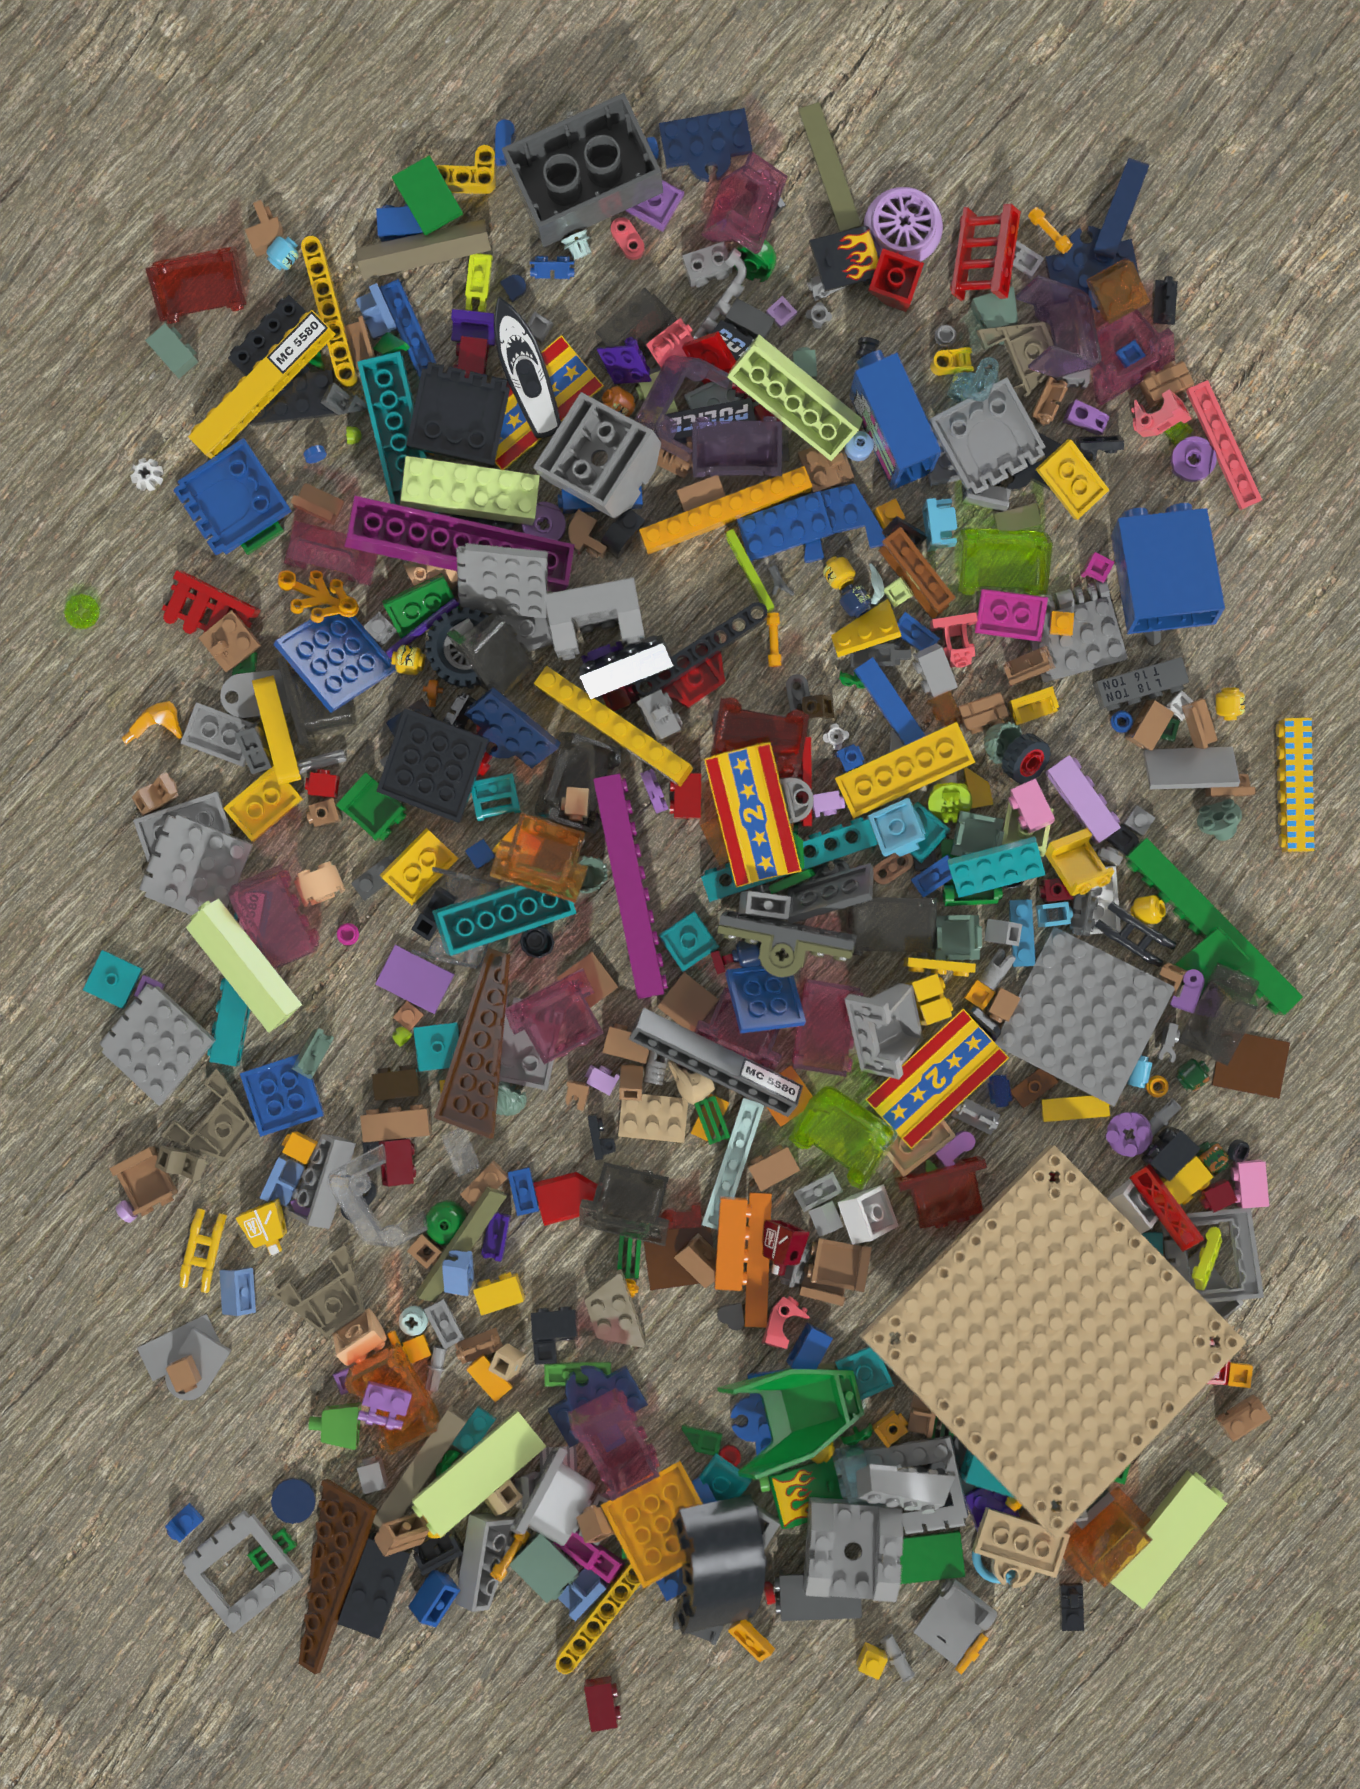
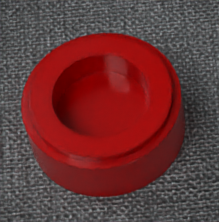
[719,1445,741,1467]
[763,1581,776,1605]

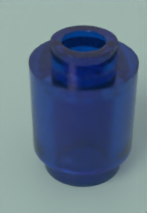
[987,1074,1013,1108]

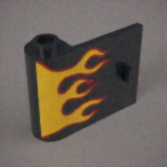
[809,226,879,292]

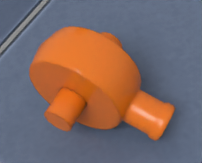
[423,679,443,707]

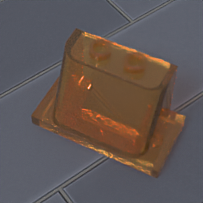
[490,813,588,903]
[1063,1486,1153,1588]

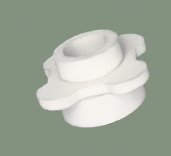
[823,724,849,750]

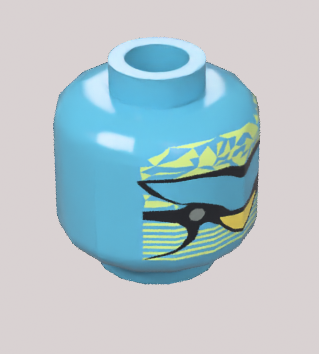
[266,236,299,270]

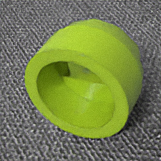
[346,426,362,444]
[392,1027,412,1047]

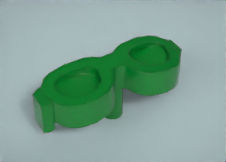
[839,671,865,689]
[841,1423,874,1446]
[435,1450,461,1478]

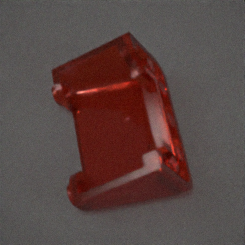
[145,246,247,324]
[710,697,809,778]

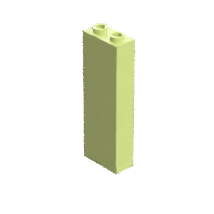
[186,898,302,1033]
[412,1410,546,1537]
[1104,1470,1227,1609]

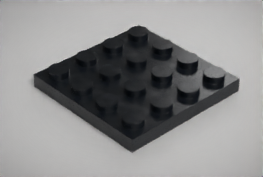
[376,707,490,823]

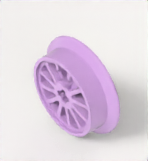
[864,187,943,262]

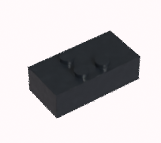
[337,1532,413,1639]

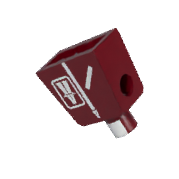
[762,1220,810,1275]

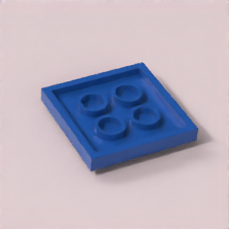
[725,966,806,1033]
[240,1054,325,1137]

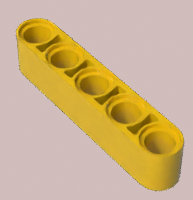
[252,675,301,785]

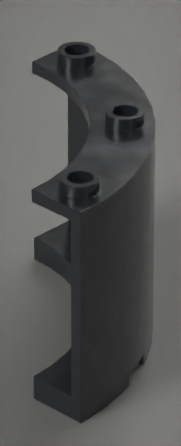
[672,1494,767,1635]

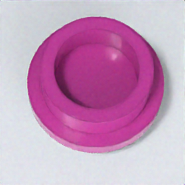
[337,923,359,945]

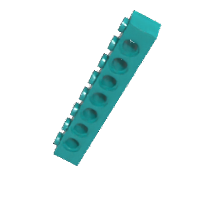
[701,817,878,902]

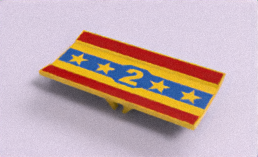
[495,335,604,470]
[704,742,801,888]
[865,1009,1009,1149]

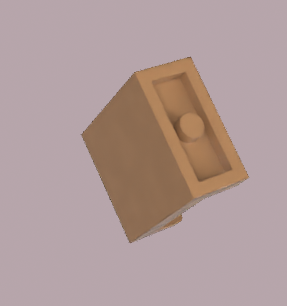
[109,1146,178,1217]
[807,1238,872,1292]

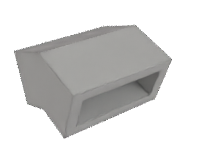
[808,1201,843,1237]

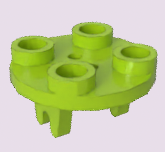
[928,782,972,823]

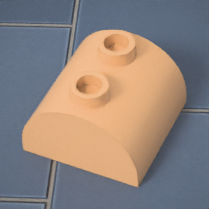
[403,561,458,590]
[332,1308,387,1366]

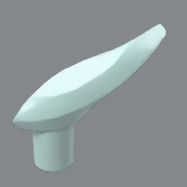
[869,563,885,605]

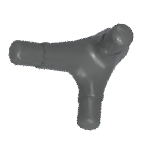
[769,565,794,596]

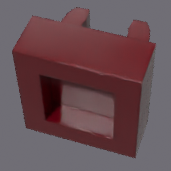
[710,951,734,974]

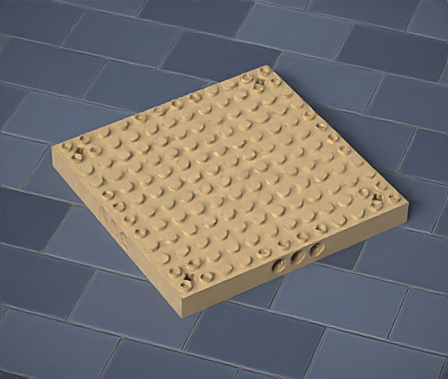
[859,1145,1247,1540]

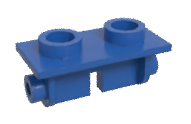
[530,256,575,279]

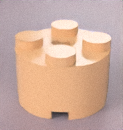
[294,861,346,907]

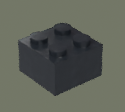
[1141,1127,1201,1181]

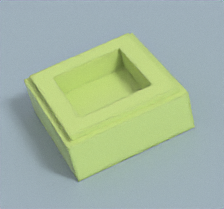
[884,577,914,608]

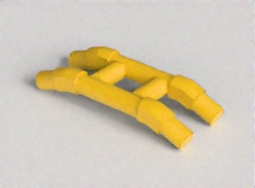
[179,1208,227,1293]

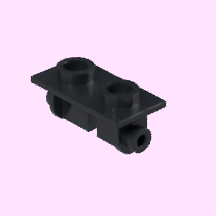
[1153,276,1178,325]
[443,692,477,729]

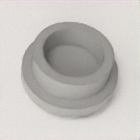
[934,325,957,347]

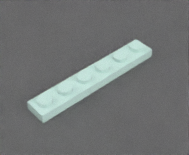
[702,1097,764,1230]

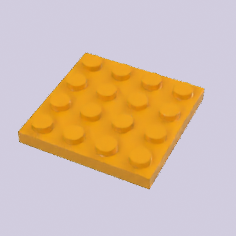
[601,1461,703,1589]

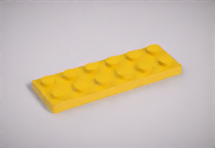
[835,722,976,818]

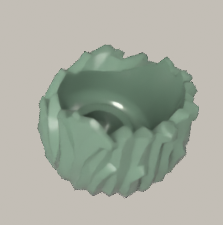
[984,722,1022,764]
[564,855,608,894]
[496,1081,527,1116]

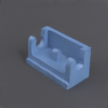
[442,1250,474,1296]

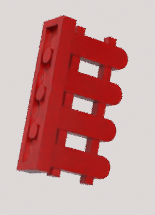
[162,570,261,634]

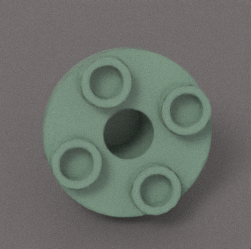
[1197,799,1242,841]

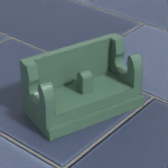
[291,1028,334,1080]

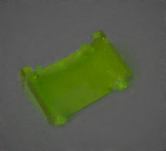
[958,528,1053,596]
[788,1086,898,1190]

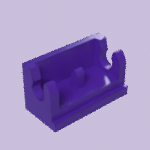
[481,1212,511,1262]

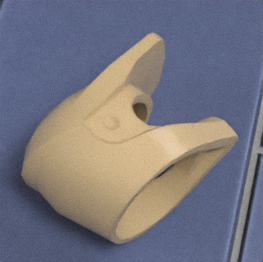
[668,1060,715,1105]

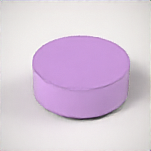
[116,1200,138,1223]

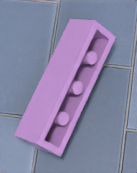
[1044,755,1121,844]

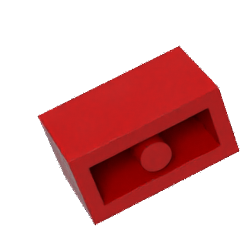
[670,773,701,819]

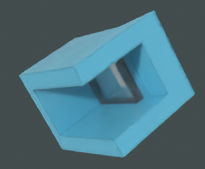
[1036,902,1073,927]

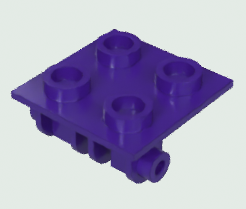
[597,337,652,384]

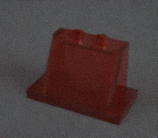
[894,1155,987,1229]

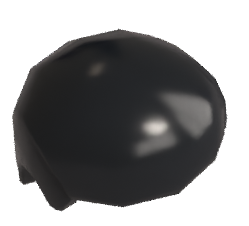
[520,925,555,959]

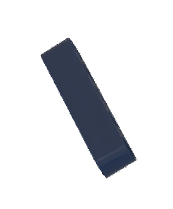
[1093,158,1150,259]

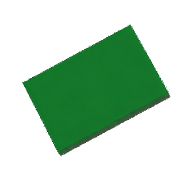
[391,155,463,236]
[382,573,460,639]
[1173,926,1250,1002]
[900,1530,966,1584]

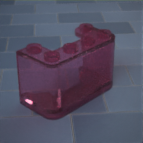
[229,864,321,969]
[791,979,864,1077]
[568,1388,660,1501]

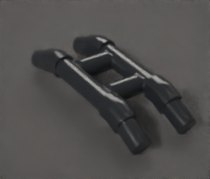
[1095,901,1177,967]

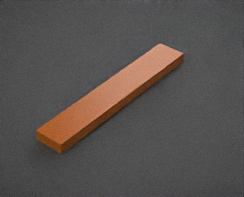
[744,1192,772,1328]

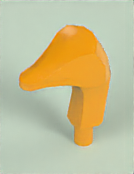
[121,701,183,744]

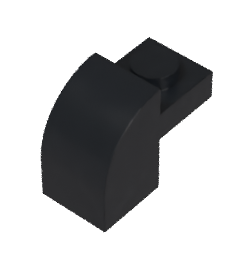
[601,509,645,559]
[411,886,458,942]

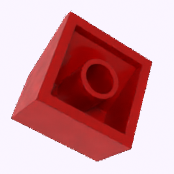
[868,248,924,312]

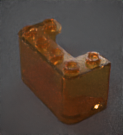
[345,1343,440,1456]

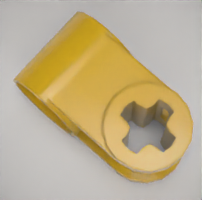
[930,347,974,376]

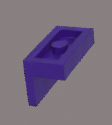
[451,309,495,346]

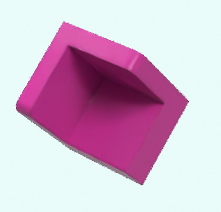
[1080,552,1115,583]

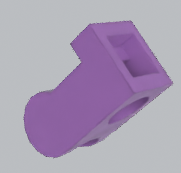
[1062,399,1110,435]
[1171,969,1205,1014]
[934,1131,975,1171]

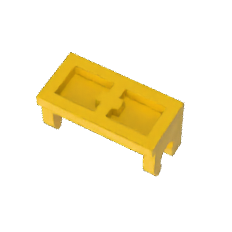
[1007,686,1059,725]

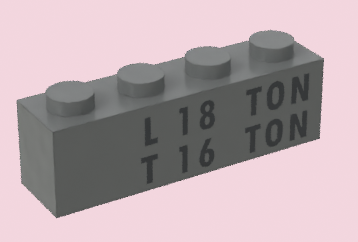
[1093,657,1189,711]

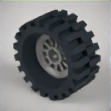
[425,607,506,689]

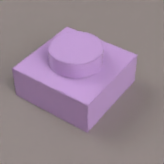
[766,296,797,329]

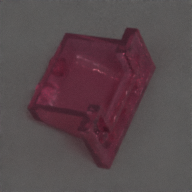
[701,152,788,254]
[1078,306,1175,406]
[284,521,379,586]
[505,968,604,1065]
[694,987,782,1071]

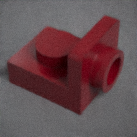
[602,682,640,712]

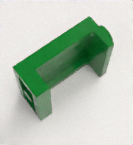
[336,772,408,842]

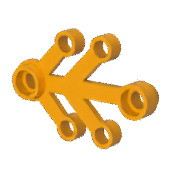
[278,570,359,623]

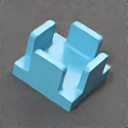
[922,498,957,552]
[868,798,926,857]

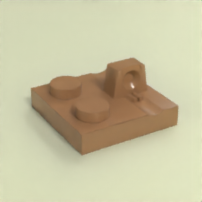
[798,447,854,493]
[199,610,261,673]

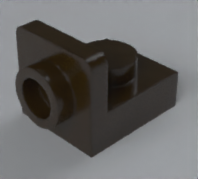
[802,694,834,719]

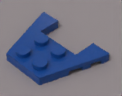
[804,483,885,564]

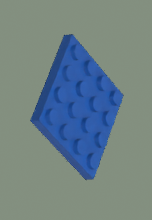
[274,614,396,713]

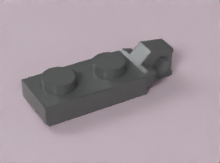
[850,644,912,668]
[351,853,401,901]

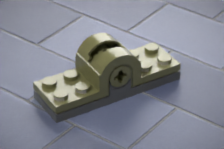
[717,910,857,977]

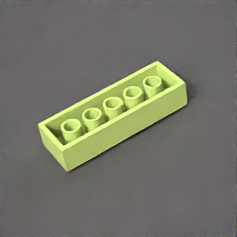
[727,335,863,461]
[400,456,540,525]

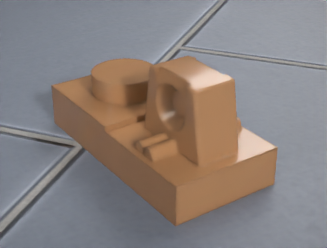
[1205,774,1255,797]

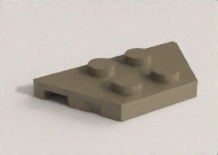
[584,1269,646,1347]

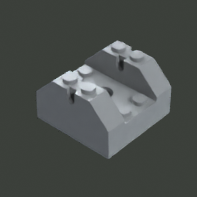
[533,392,661,518]
[544,578,645,660]
[803,1497,903,1602]

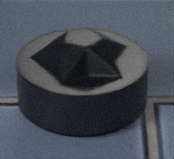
[1227,1139,1250,1162]

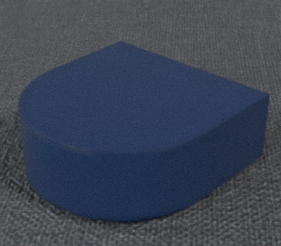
[500,274,526,302]

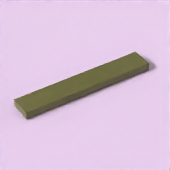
[798,102,861,232]
[416,1186,507,1303]

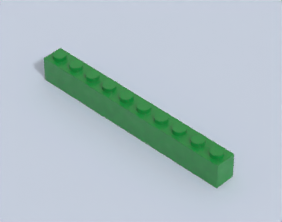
[1123,838,1303,1016]

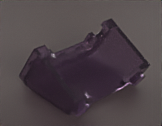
[691,416,782,477]

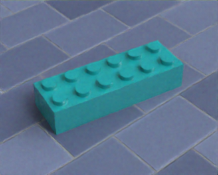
[432,869,576,956]

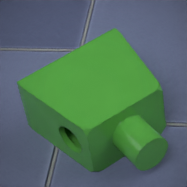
[309,1402,362,1450]

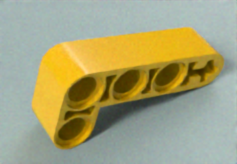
[436,145,497,194]

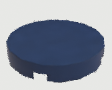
[271,1478,316,1524]

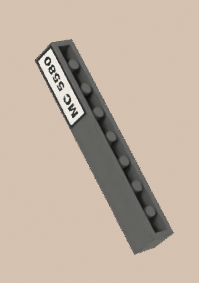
[629,1008,803,1117]

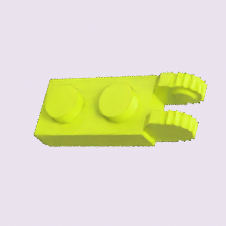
[465,253,493,312]
[1192,1226,1222,1291]

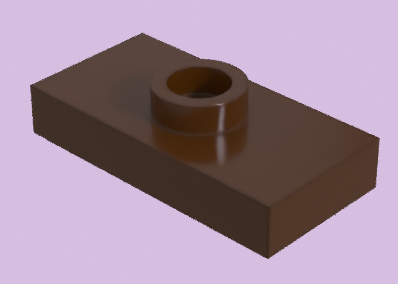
[1009,1068,1058,1109]

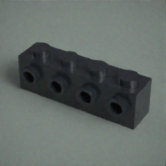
[228,295,308,376]

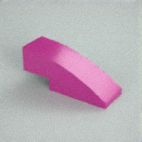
[553,1530,625,1583]

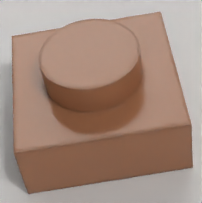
[393,1001,425,1032]

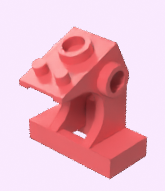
[1131,389,1192,437]
[930,612,977,668]
[761,1296,809,1349]

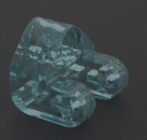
[946,357,999,403]

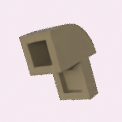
[155,1146,206,1181]

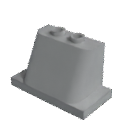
[845,983,924,1079]
[509,1447,595,1546]

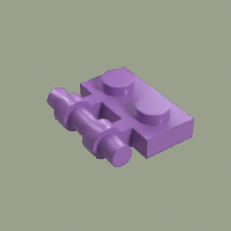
[357,1381,412,1430]

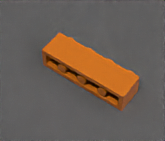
[714,1196,751,1291]

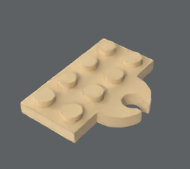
[972,1507,1070,1588]

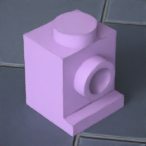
[813,791,845,818]
[585,1065,620,1096]

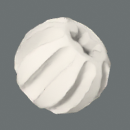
[130,458,164,491]

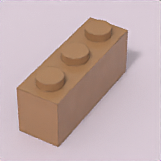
[360,1104,432,1142]

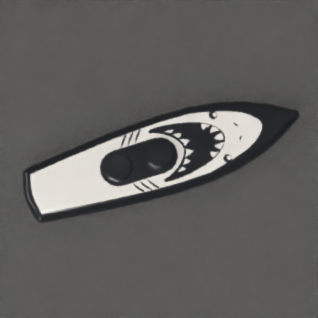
[493,297,561,439]

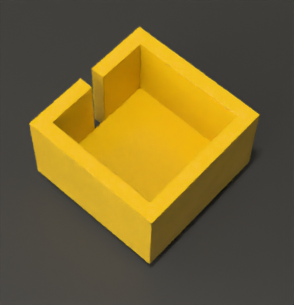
[904,974,953,1025]

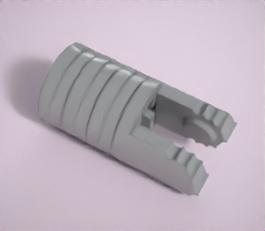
[978,949,1016,991]
[643,1050,668,1085]

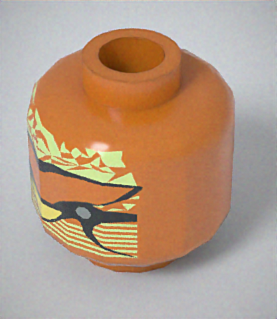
[602,386,635,417]

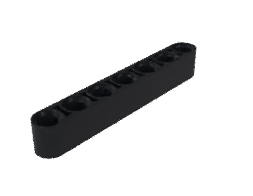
[636,602,767,698]

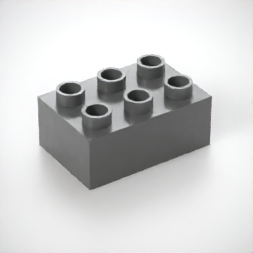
[502,93,663,248]

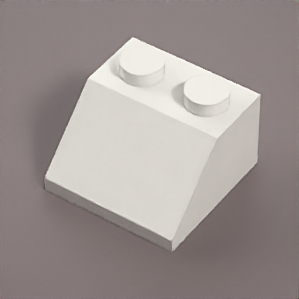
[1108,1179,1158,1234]
[837,1184,898,1245]

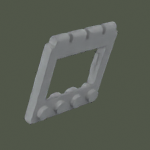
[1161,1208,1264,1303]
[863,1435,969,1534]
[182,1510,303,1634]

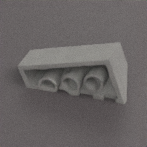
[283,1134,356,1229]
[856,1464,955,1514]
[455,1513,516,1612]

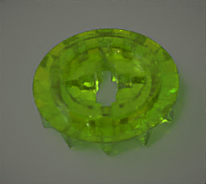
[63,594,100,629]

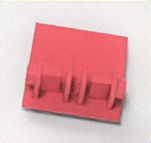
[646,318,694,381]

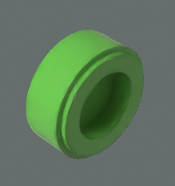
[759,1475,770,1492]

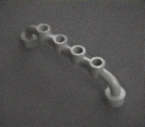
[693,248,746,340]

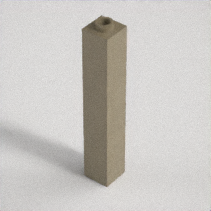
[353,219,491,280]
[373,1406,468,1530]

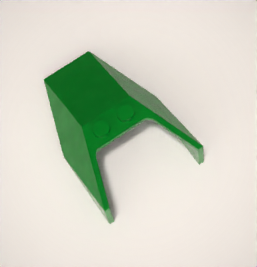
[717,1369,864,1480]

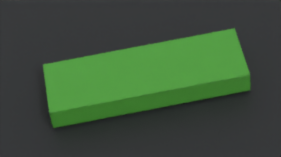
[544,1362,611,1387]

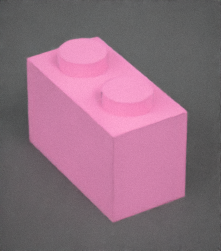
[1008,779,1055,834]
[1231,1160,1269,1208]

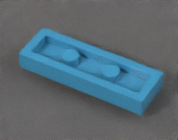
[1009,899,1035,967]

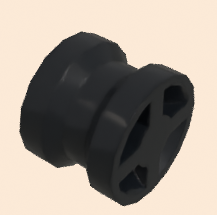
[855,337,880,359]

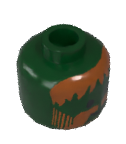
[1176,1058,1211,1091]
[1196,1141,1229,1175]

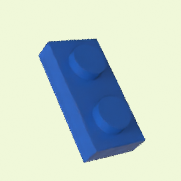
[897,612,940,652]
[911,854,952,898]
[508,1167,539,1216]

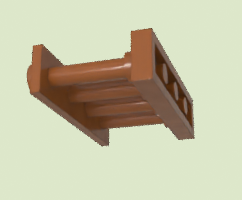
[878,527,956,619]

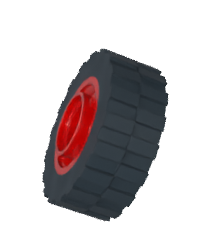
[1001,733,1051,784]

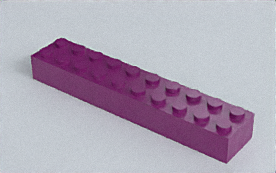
[344,496,575,593]
[593,773,668,999]

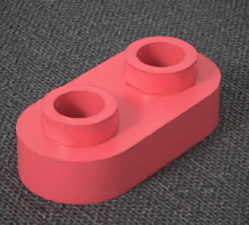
[611,217,644,260]

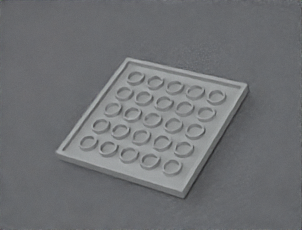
[995,927,1175,1107]

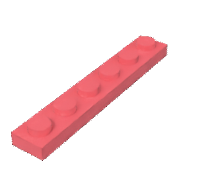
[1186,380,1262,510]

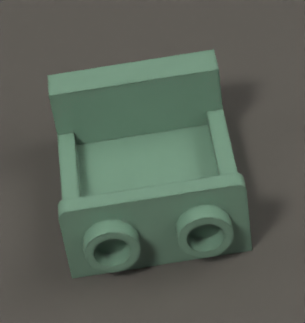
[509,1532,580,1603]

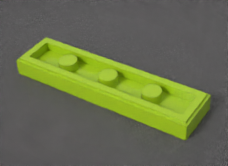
[725,529,775,613]

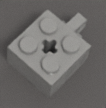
[637,689,683,744]

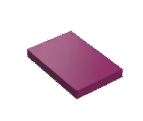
[975,589,1048,642]

